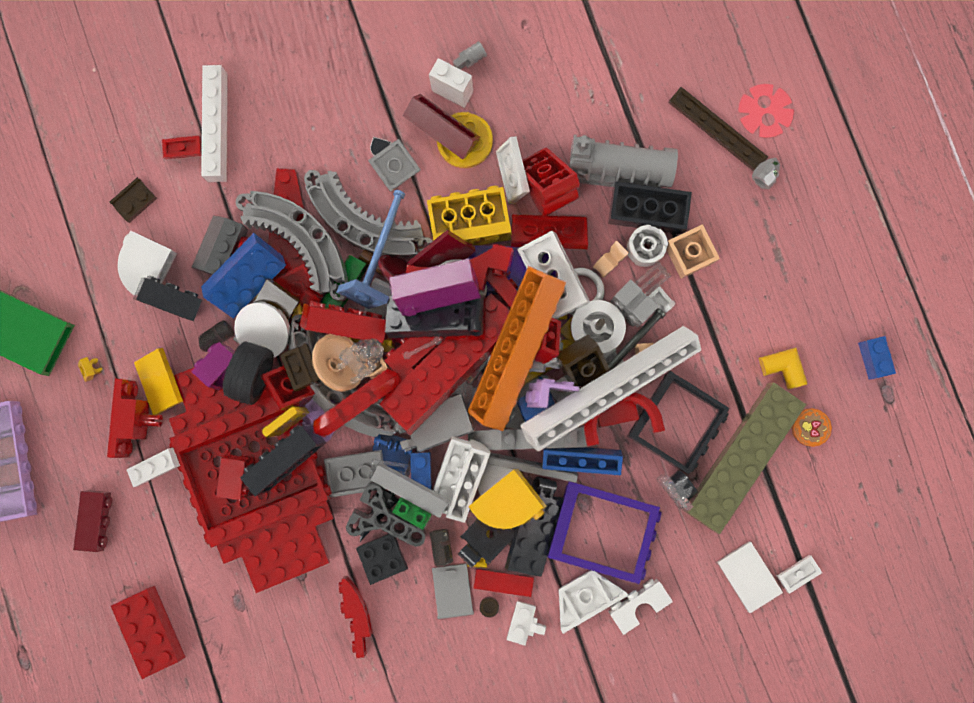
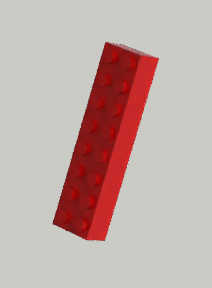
[379,294,510,436]

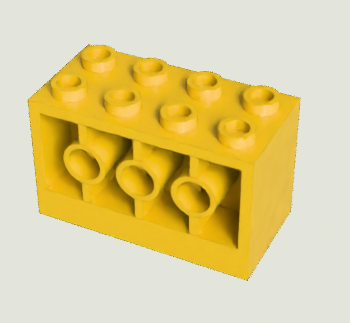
[427,185,511,246]

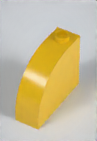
[468,469,547,529]

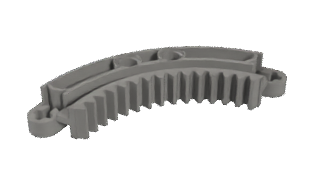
[304,170,433,259]
[235,191,348,302]
[288,315,397,437]

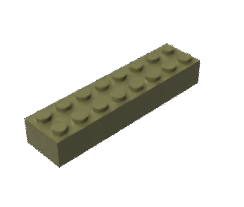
[683,382,807,534]

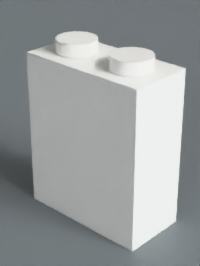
[429,58,473,108]

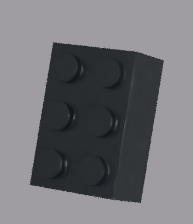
[133,275,202,322]

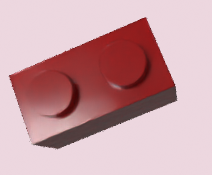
[217,454,251,500]

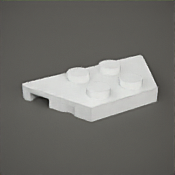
[558,570,628,633]

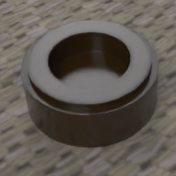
[480,597,499,618]

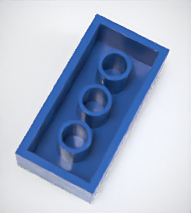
[201,233,286,319]

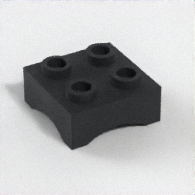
[356,534,408,585]

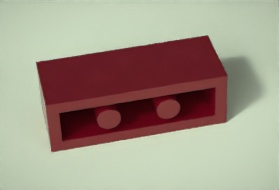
[73,490,113,552]

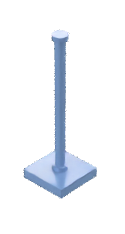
[336,190,405,309]

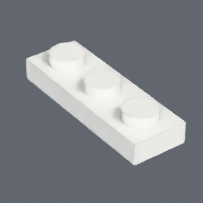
[127,448,180,487]

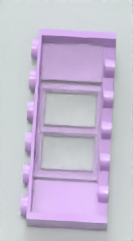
[0,401,37,522]

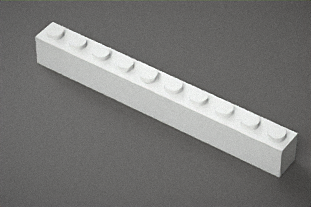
[520,326,701,451]

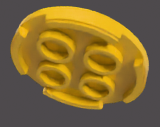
[437,112,493,168]

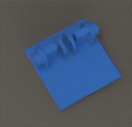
[372,434,413,475]

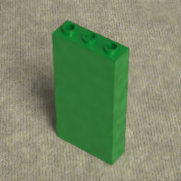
[0,290,75,376]

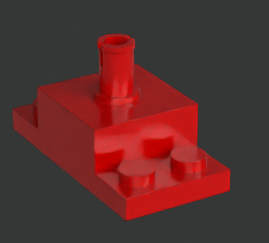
[107,378,163,458]

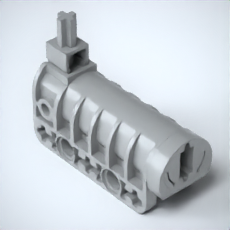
[569,134,678,188]

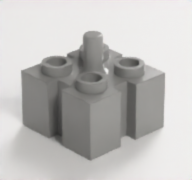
[610,279,659,328]

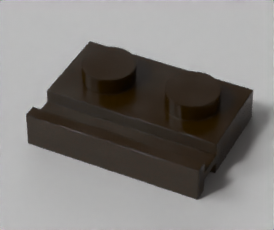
[109,177,157,223]
[280,343,321,392]

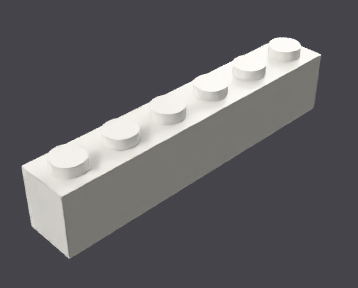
[201,65,227,182]

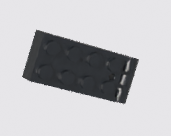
[385,294,485,338]

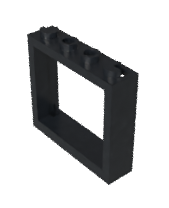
[627,371,730,474]

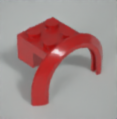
[584,392,665,447]

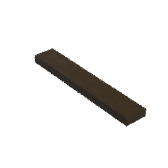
[668,87,768,171]

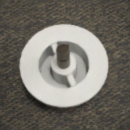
[571,300,626,354]

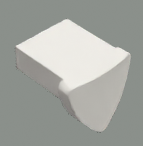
[648,286,676,313]

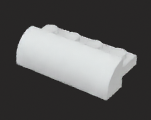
[433,436,490,523]

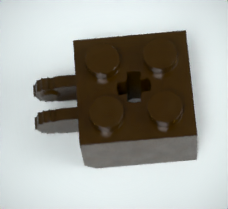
[556,334,610,389]

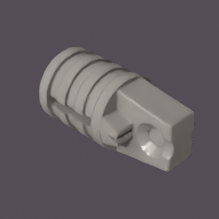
[453,41,487,69]

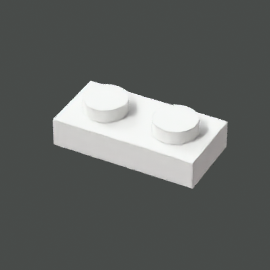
[777,555,822,594]

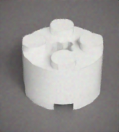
[626,225,668,267]

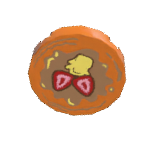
[791,408,832,447]

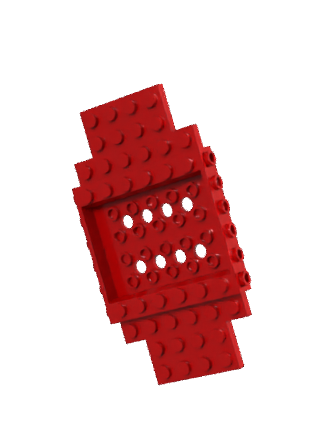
[169,367,334,593]

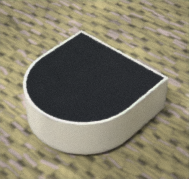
[370,137,392,156]

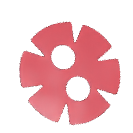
[739,84,794,138]

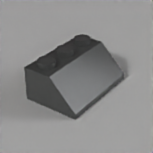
[192,215,249,275]

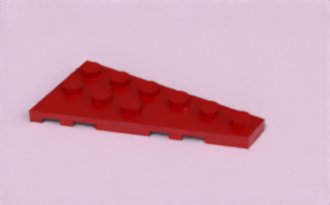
[268,168,307,280]

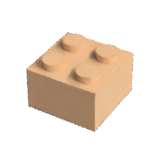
[666,224,720,279]

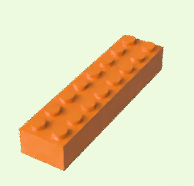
[468,266,566,431]

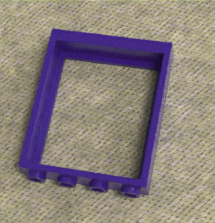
[547,481,662,584]

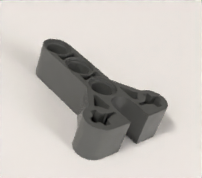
[346,481,426,547]

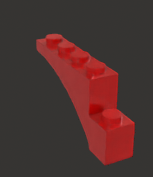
[406,244,514,292]

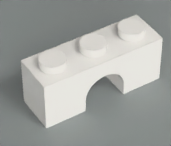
[608,579,673,635]

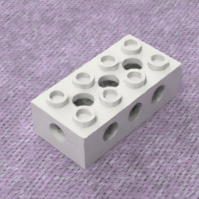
[517,231,590,319]

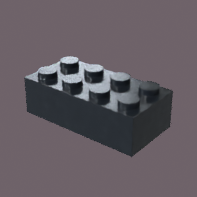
[608,182,692,234]
[240,425,326,496]

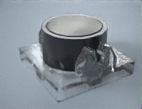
[656,470,698,511]

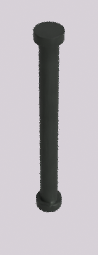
[608,308,666,370]

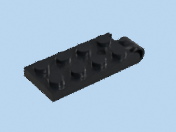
[504,476,564,577]
[458,518,516,568]

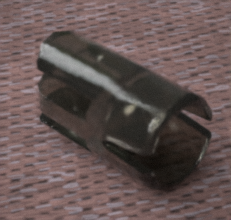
[198,320,234,352]
[429,529,453,567]

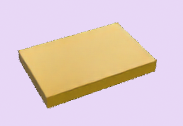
[134,348,183,415]

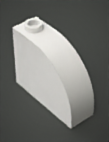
[118,231,177,295]

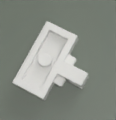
[506,601,546,645]

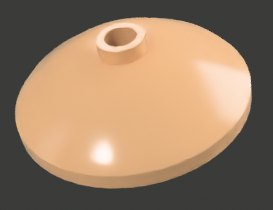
[312,334,364,391]

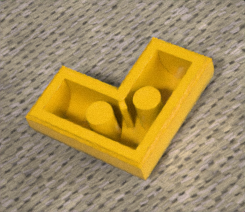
[758,347,808,389]

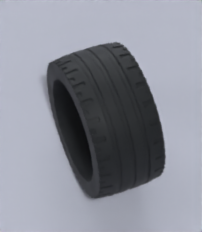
[223,341,274,405]

